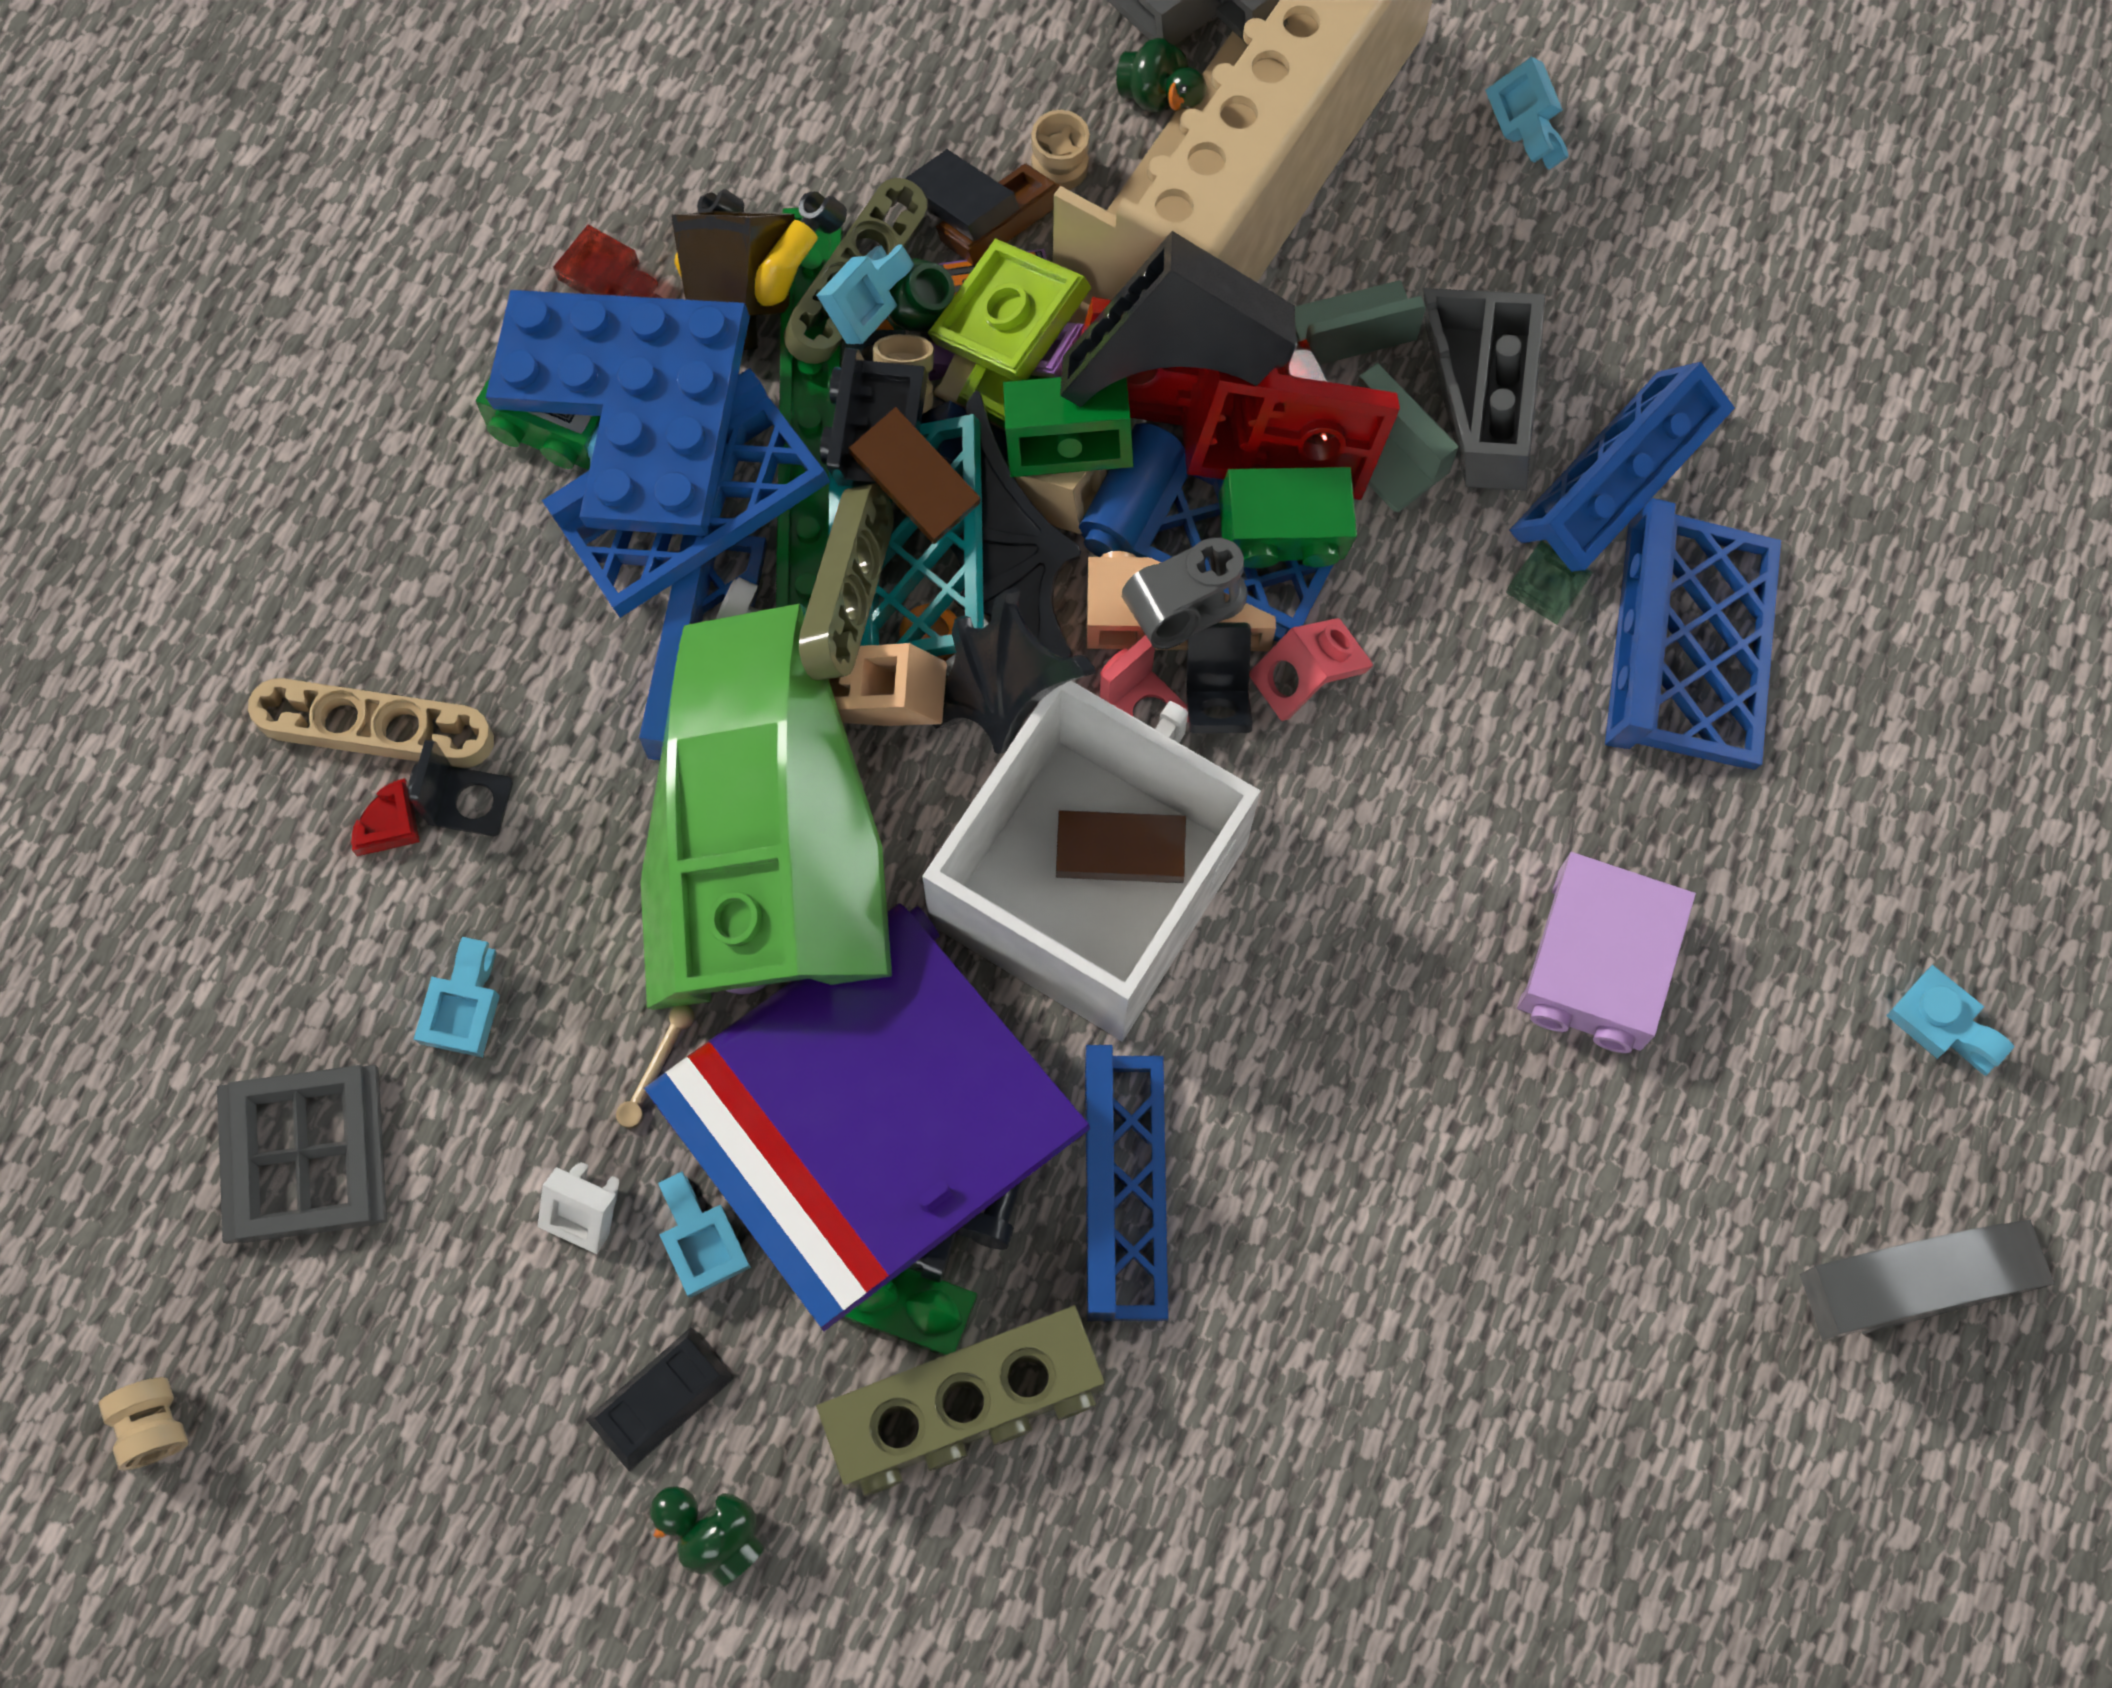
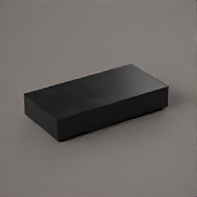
[905,149,1019,241]

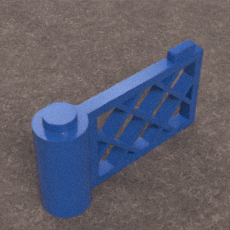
[1078,423,1334,642]

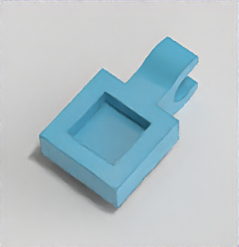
[1485,56,1569,170]
[816,244,914,344]
[413,937,500,1058]
[1886,964,2015,1076]
[658,1171,751,1298]

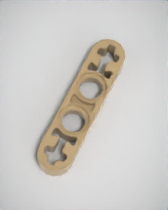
[248,678,494,768]

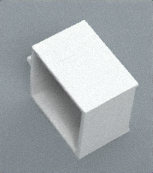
[922,681,1261,1042]

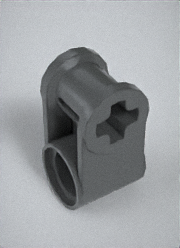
[1121,538,1247,650]

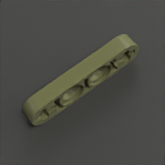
[784,178,927,364]
[799,483,894,681]

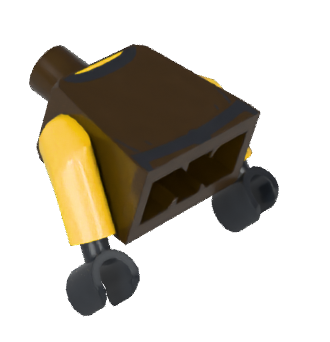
[672,189,847,350]

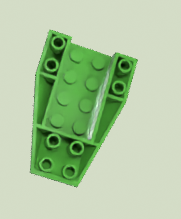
[640,603,892,1010]

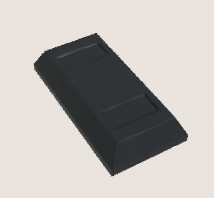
[586,1327,735,1472]

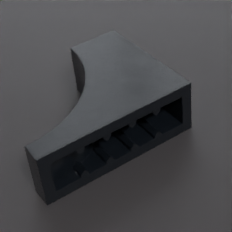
[1060,231,1298,407]

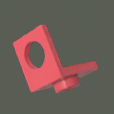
[1249,618,1373,721]
[1100,635,1188,722]

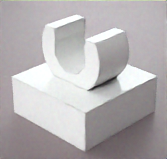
[537,1162,619,1254]

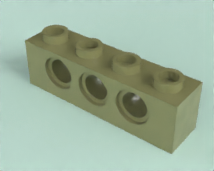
[816,1305,1105,1496]

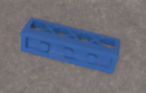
[1509,362,1735,572]
[639,535,767,761]
[1085,1045,1168,1321]

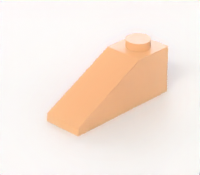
[1087,551,1276,651]
[829,643,947,726]

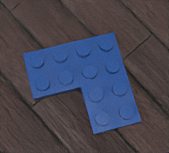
[486,290,750,536]

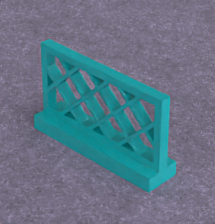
[829,414,984,656]

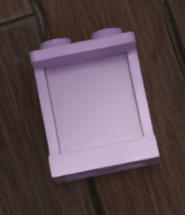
[1517,852,1696,1053]

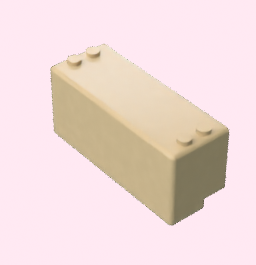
[1053,0,1433,305]

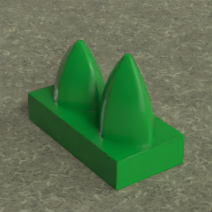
[843,1267,978,1356]

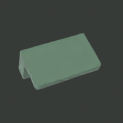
[1295,280,1426,369]
[1320,363,1459,512]

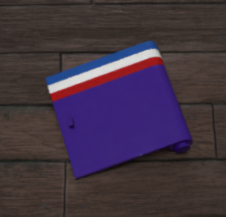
[644,903,1090,1332]

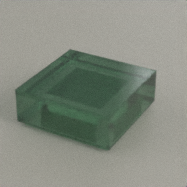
[1506,540,1593,625]

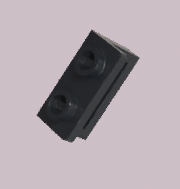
[820,348,928,487]

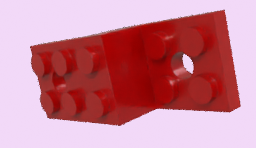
[1081,297,1400,500]

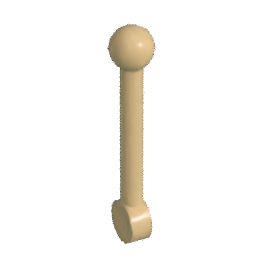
[616,1005,695,1129]

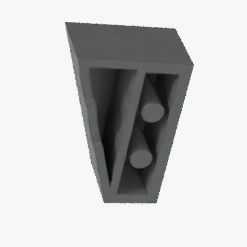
[1423,288,1545,491]

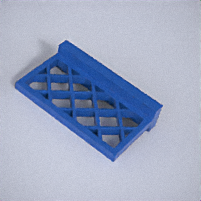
[542,368,830,618]
[1605,498,1781,770]

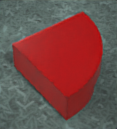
[351,778,420,856]

